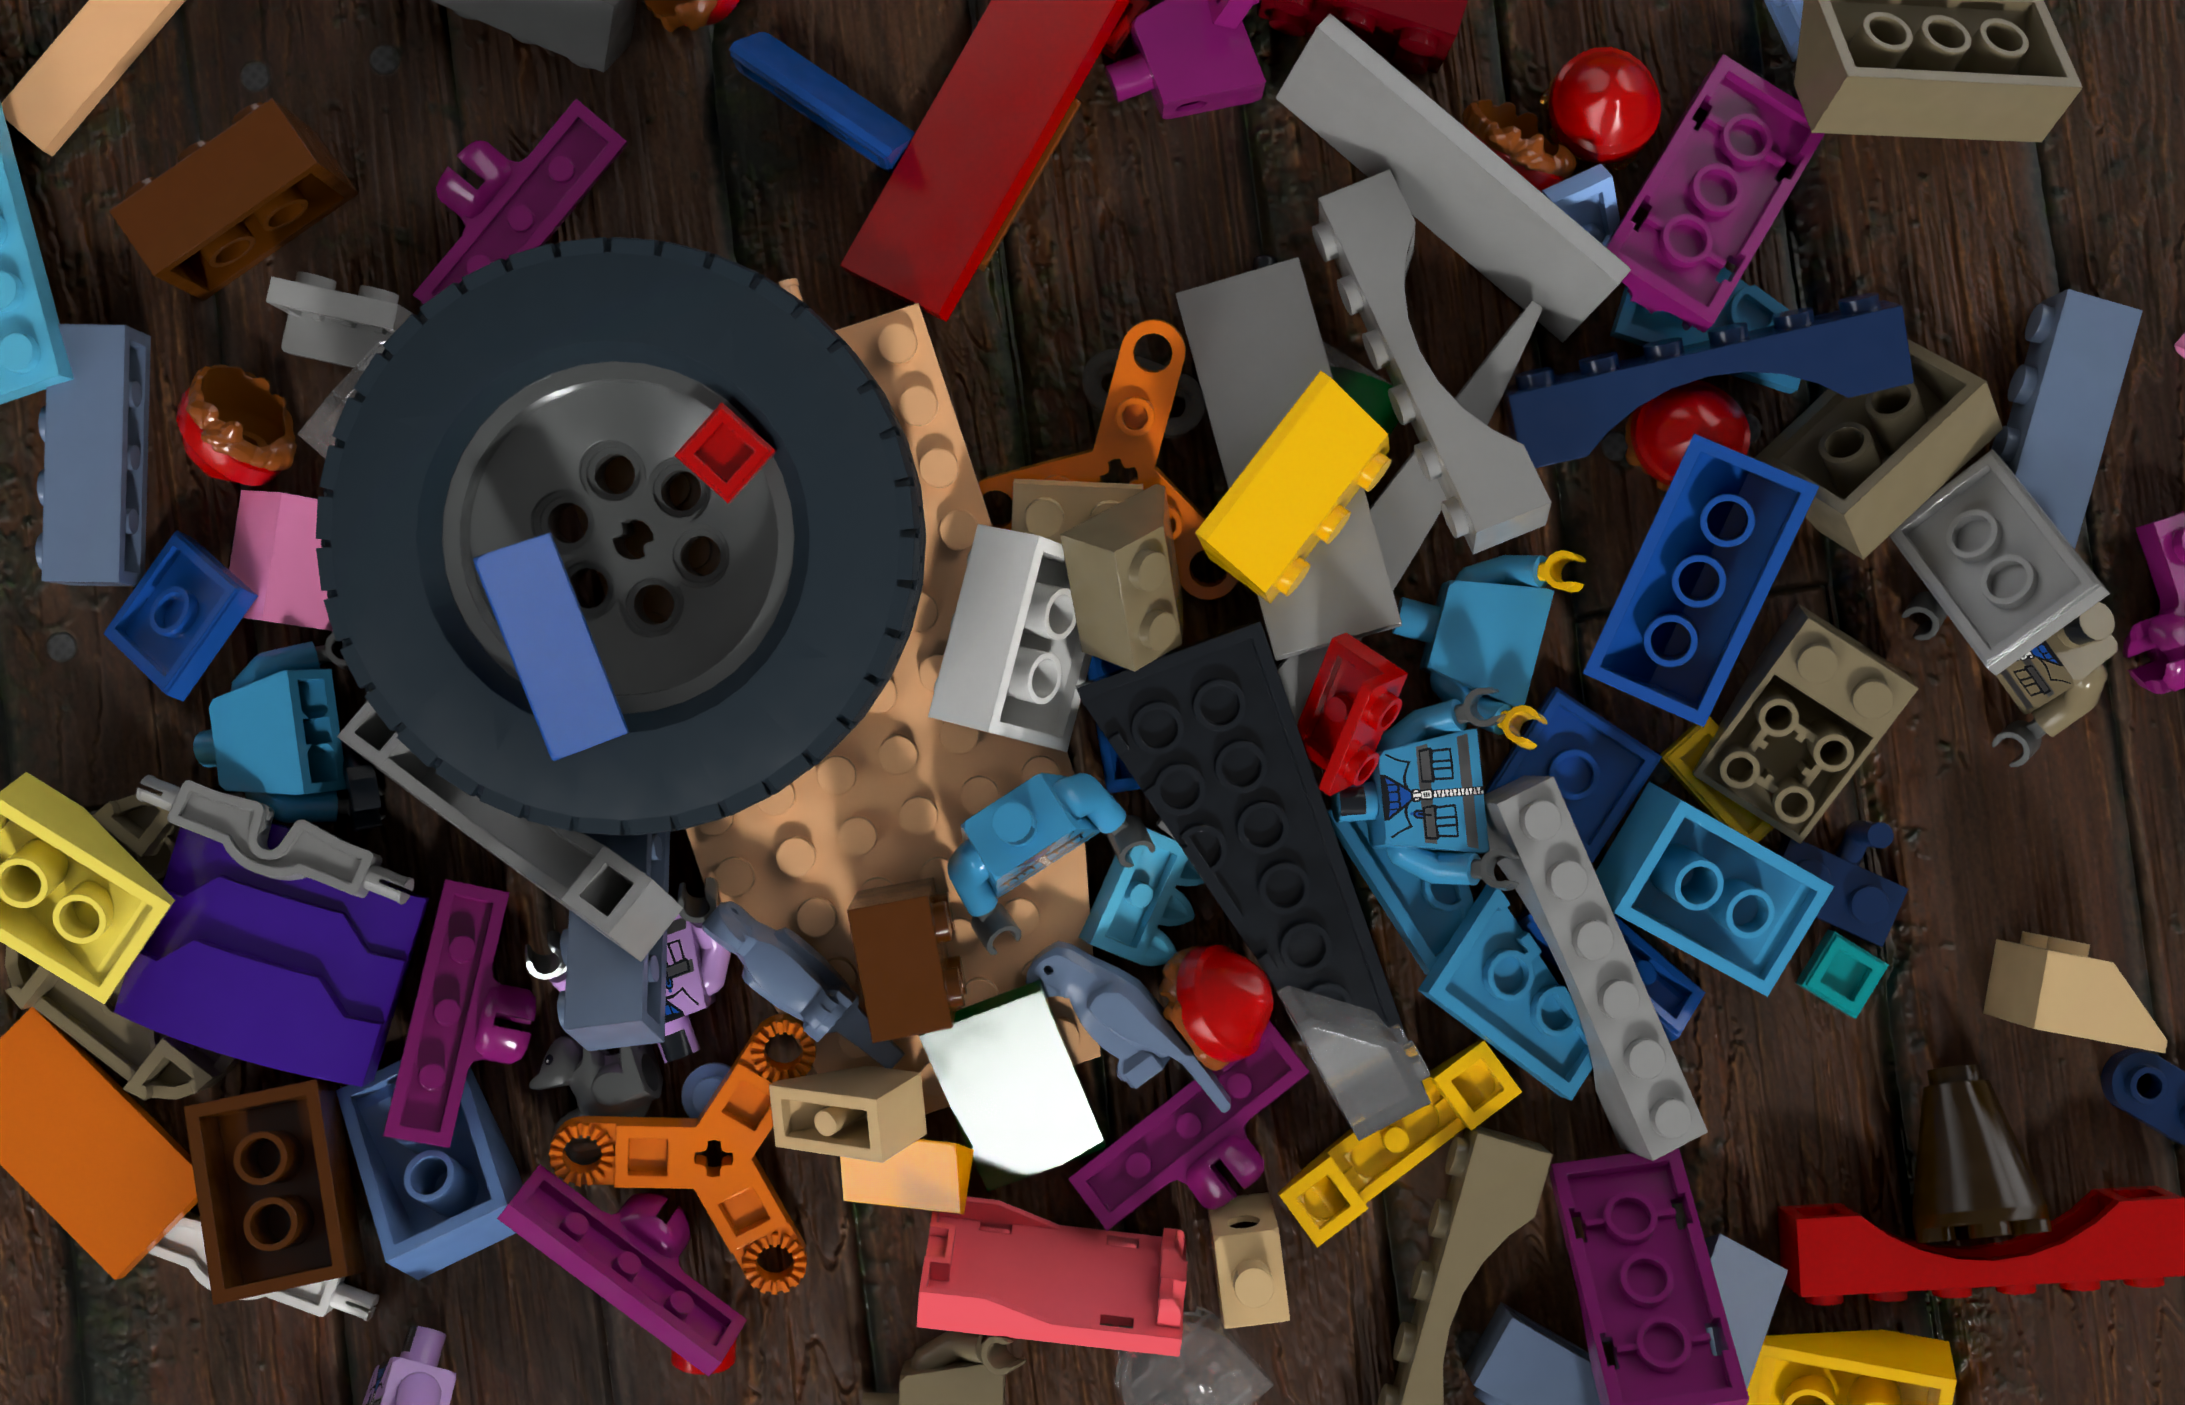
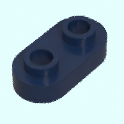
[2101,1049,2185,1145]

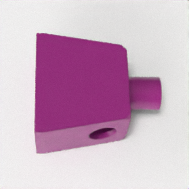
[1105,0,1266,119]

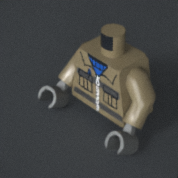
[1901,591,2118,767]

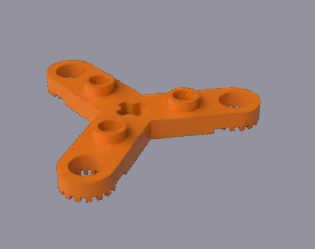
[978,319,1238,600]
[549,1013,816,1295]

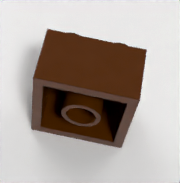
[847,877,967,1043]

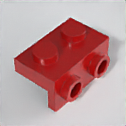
[1297,632,1408,796]

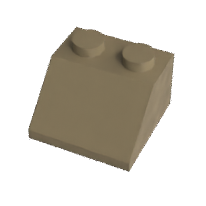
[1060,484,1183,672]

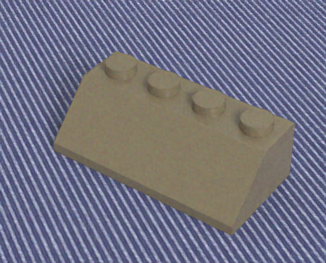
[1794,0,2083,143]

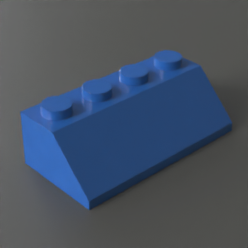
[1582,434,1820,727]

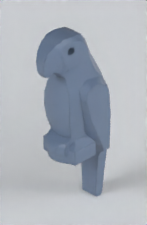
[702,901,905,1069]
[1026,941,1231,1113]

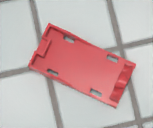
[916,1197,1188,1357]

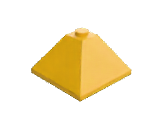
[1747,1329,1957,1405]

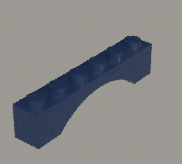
[1503,292,1914,468]

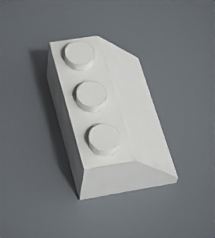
[928,524,1092,752]

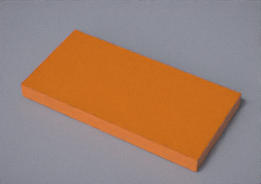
[0,1007,198,1280]

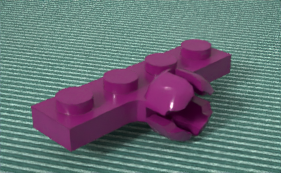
[413,99,628,304]
[2123,511,2185,694]
[383,879,537,1148]
[1069,1020,1310,1231]
[497,1164,747,1377]

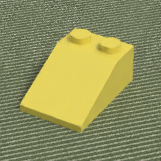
[0,772,175,1004]

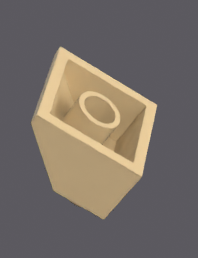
[1983,931,2168,1053]

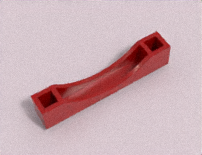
[1777,1185,2185,1306]

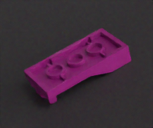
[1605,54,1825,333]
[1549,1148,1749,1405]

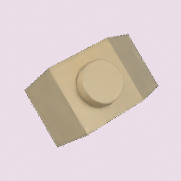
[769,1066,927,1163]

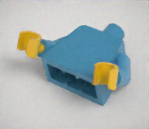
[1392,550,1586,751]

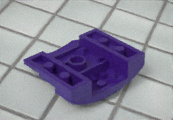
[114,822,430,1087]

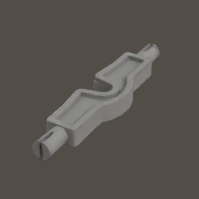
[136,775,414,905]

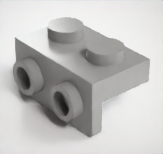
[266,272,413,371]

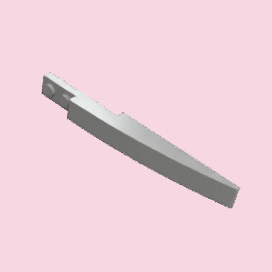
[1156,300,1543,839]

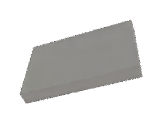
[1889,449,2110,676]

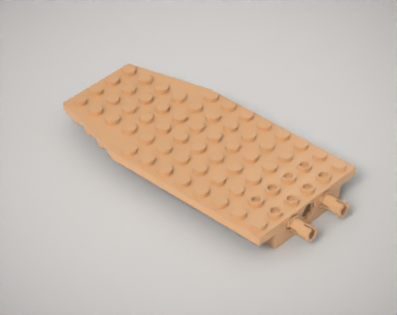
[575,278,1101,1114]

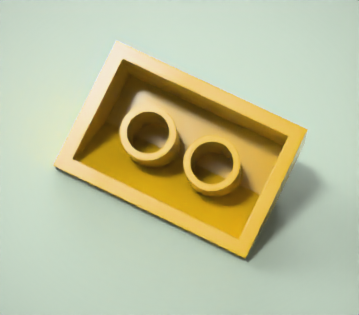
[1195,370,1392,604]

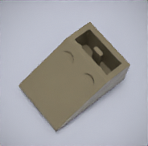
[1692,603,1919,844]

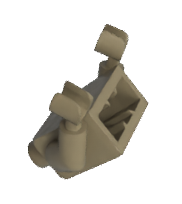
[862,1331,1026,1405]

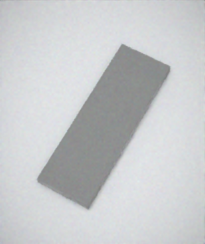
[1276,14,1631,343]
[1175,257,1402,661]

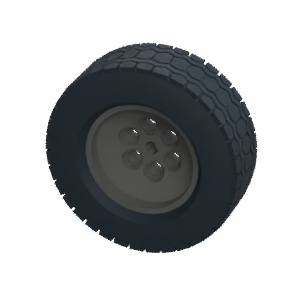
[316,237,926,836]

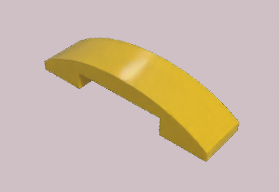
[1277,1039,1522,1248]

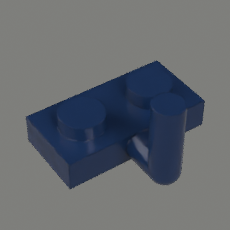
[1776,820,1908,947]

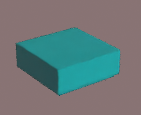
[1795,930,1889,1019]

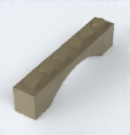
[1377,1126,1553,1405]

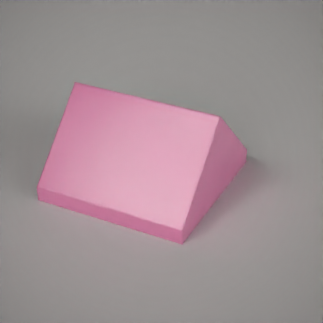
[229,490,333,631]

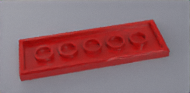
[840,0,1130,322]

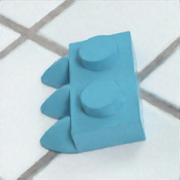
[1079,827,1204,966]

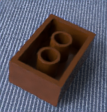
[109,98,359,301]
[184,1079,366,1305]

